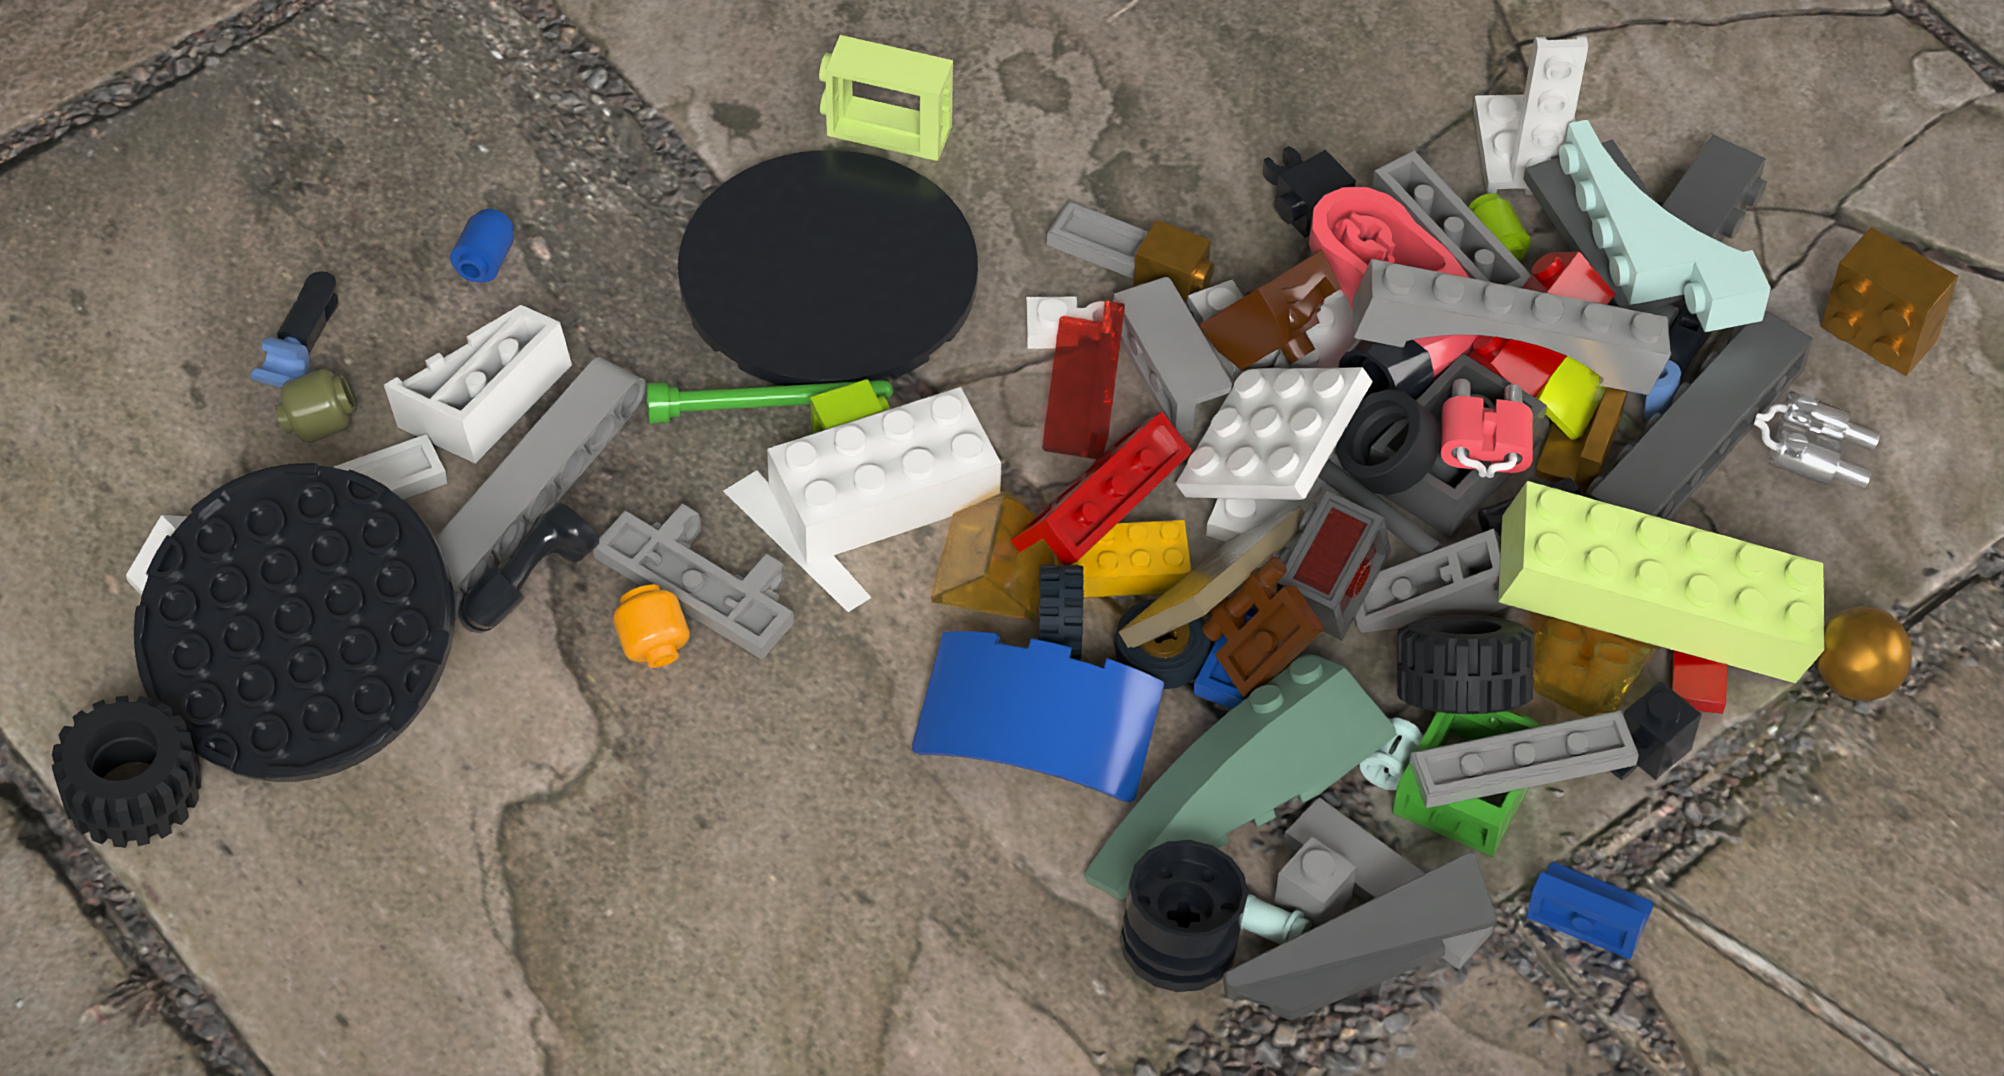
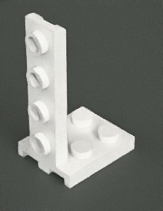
[1473,36,1588,195]

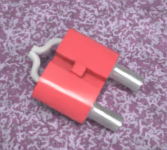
[1441,379,1533,478]

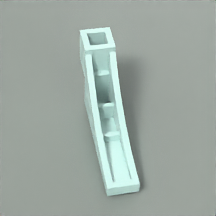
[1559,120,1771,332]

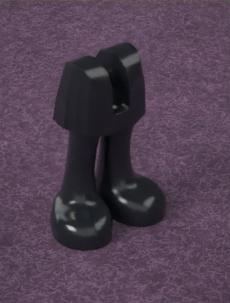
[458,500,600,633]

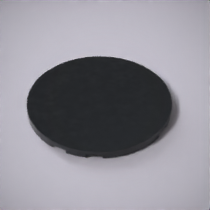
[678,150,978,386]
[134,463,455,782]

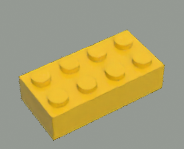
[1054,520,1191,598]

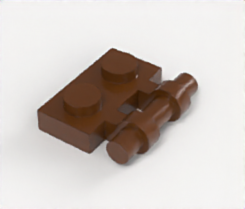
[1202,557,1325,697]

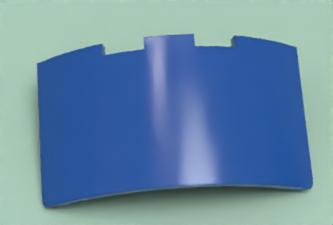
[912,631,1165,802]

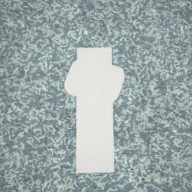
[723,470,871,612]

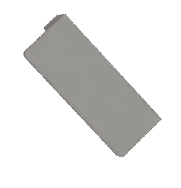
[1112,277,1232,434]

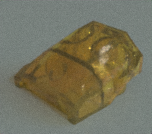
[1534,616,1661,717]

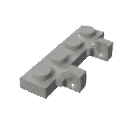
[593,503,794,660]

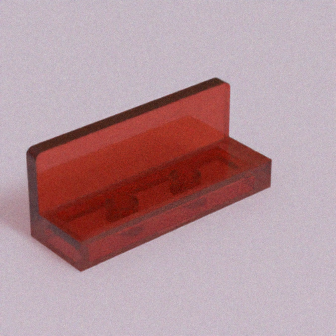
[1042,301,1125,460]

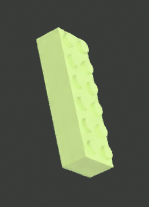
[1498,481,1824,683]

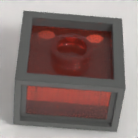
[1276,490,1391,641]

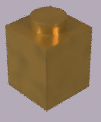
[1133,219,1215,302]

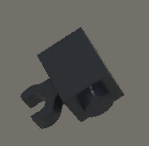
[1263,146,1356,238]
[1610,681,1702,780]

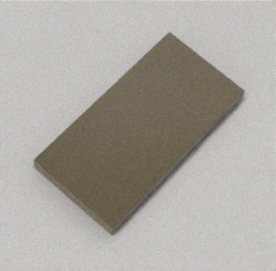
[1119,506,1305,648]

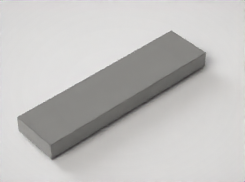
[1409,710,1639,808]
[1283,797,1494,969]

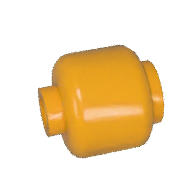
[612,584,690,668]

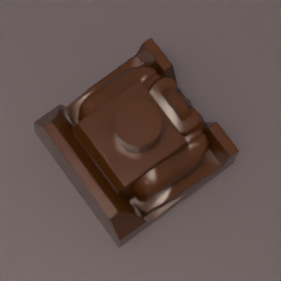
[1199,250,1342,371]

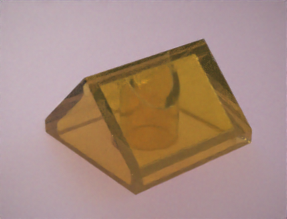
[931,491,1052,621]

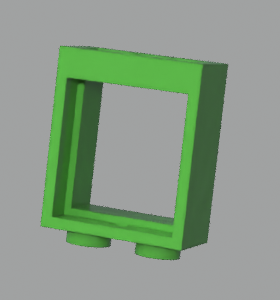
[1392,711,1542,857]

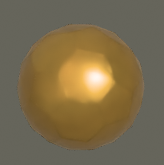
[1816,606,1912,702]

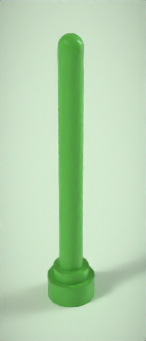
[646,380,893,424]

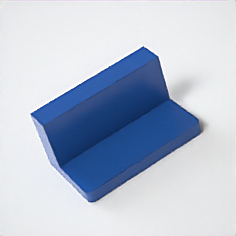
[1526,862,1653,960]

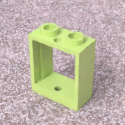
[819,35,953,161]

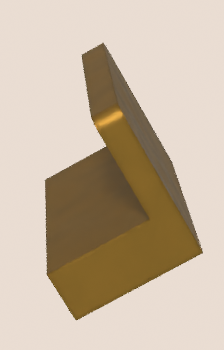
[1535,387,1628,492]

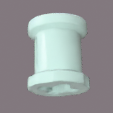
[1360,718,1424,791]

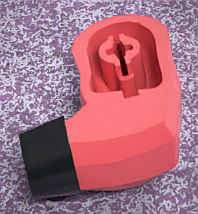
[1309,187,1478,400]

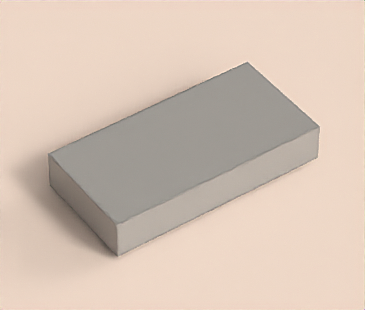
[1046,200,1149,279]

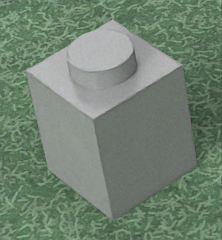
[1274,837,1357,930]

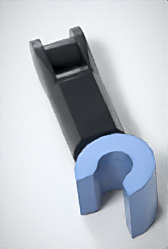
[250,271,339,388]
[1634,303,1712,420]

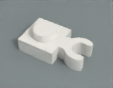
[1026,297,1113,349]

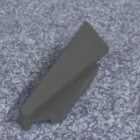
[1223,852,1497,1020]

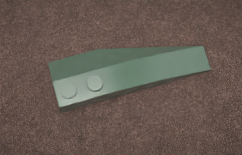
[1084,652,1397,900]

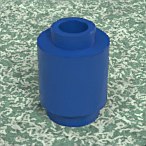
[450,209,514,282]

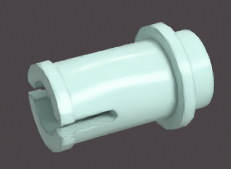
[1241,894,1312,945]

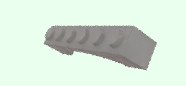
[1353,259,1671,395]

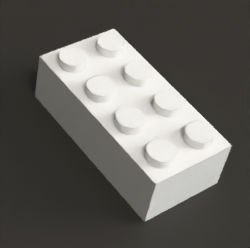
[767,387,1001,564]

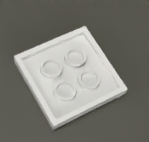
[1175,367,1373,500]

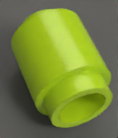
[1468,193,1531,262]

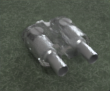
[1754,391,1880,488]

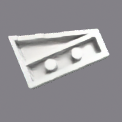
[384,305,572,464]

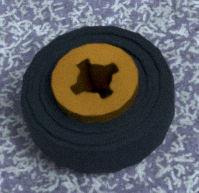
[1114,599,1211,689]

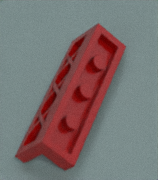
[1010,411,1193,565]

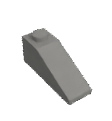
[1355,528,1510,633]

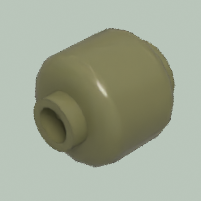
[275,368,357,443]

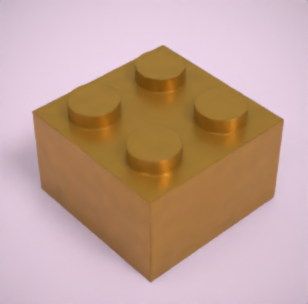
[1821,227,1958,377]

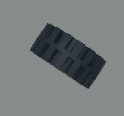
[1038,565,1084,661]

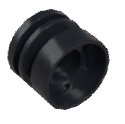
[1120,840,1248,992]

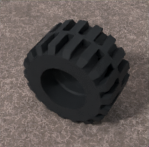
[1397,615,1534,714]
[52,695,201,848]

